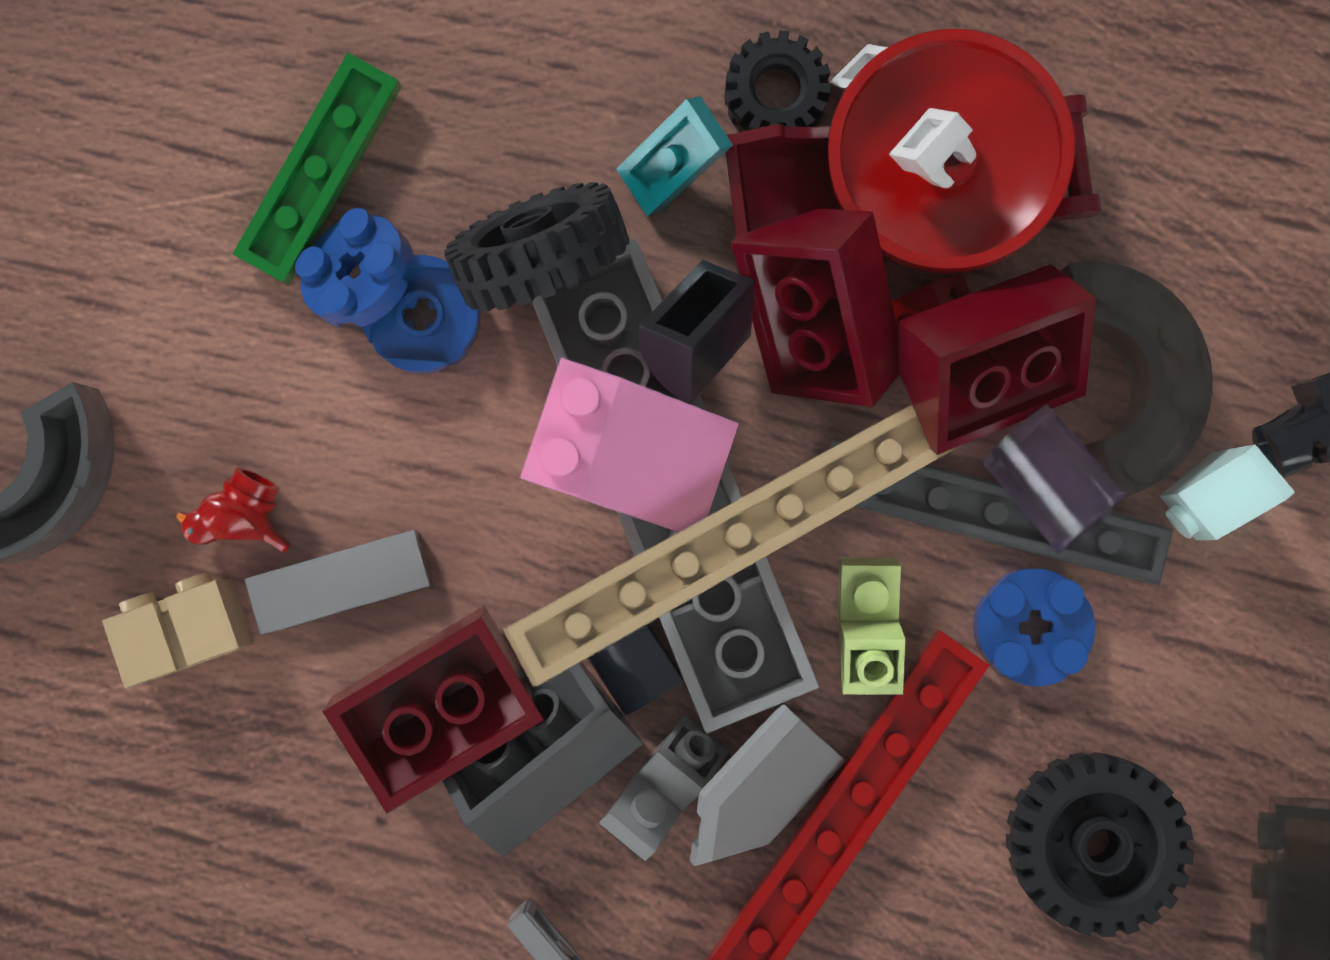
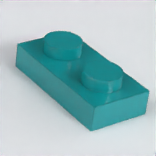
[616,96,733,217]

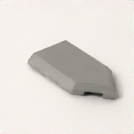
[690,703,846,866]

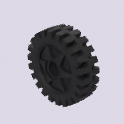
[444,182,630,311]
[1006,752,1194,937]

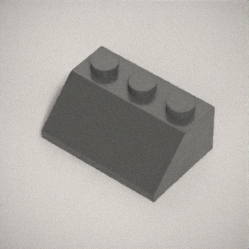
[442,661,643,857]

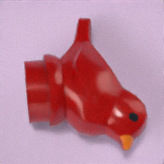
[176,467,290,553]

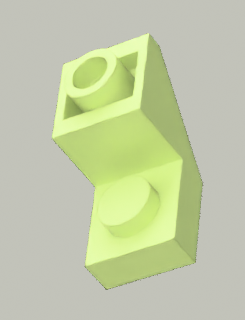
[837,558,906,695]

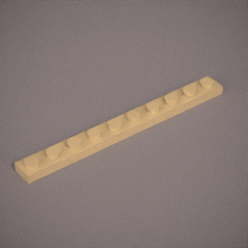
[503,404,958,686]

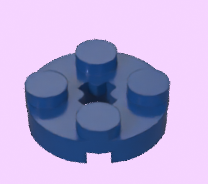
[295,208,413,328]
[362,255,481,374]
[973,568,1095,686]

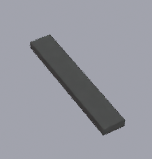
[830,441,1173,586]

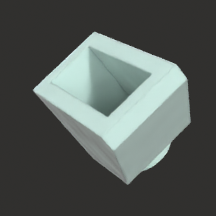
[1159,444,1295,541]

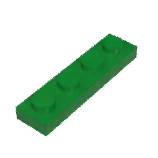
[232,52,402,286]

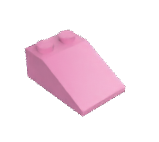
[520,358,739,532]

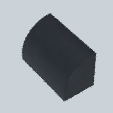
[638,260,755,404]
[587,624,683,716]

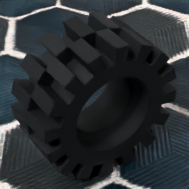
[724,30,832,132]

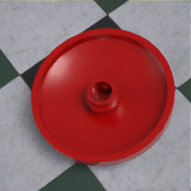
[828,29,1075,273]

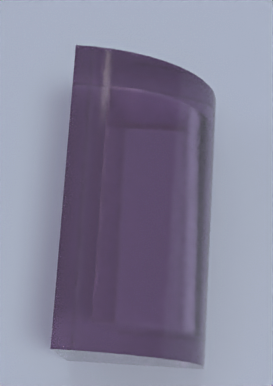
[983,404,1127,554]

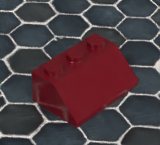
[731,208,900,407]
[898,264,1096,455]
[322,606,544,814]

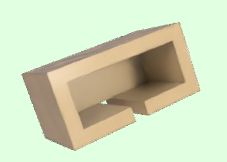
[102,572,254,688]

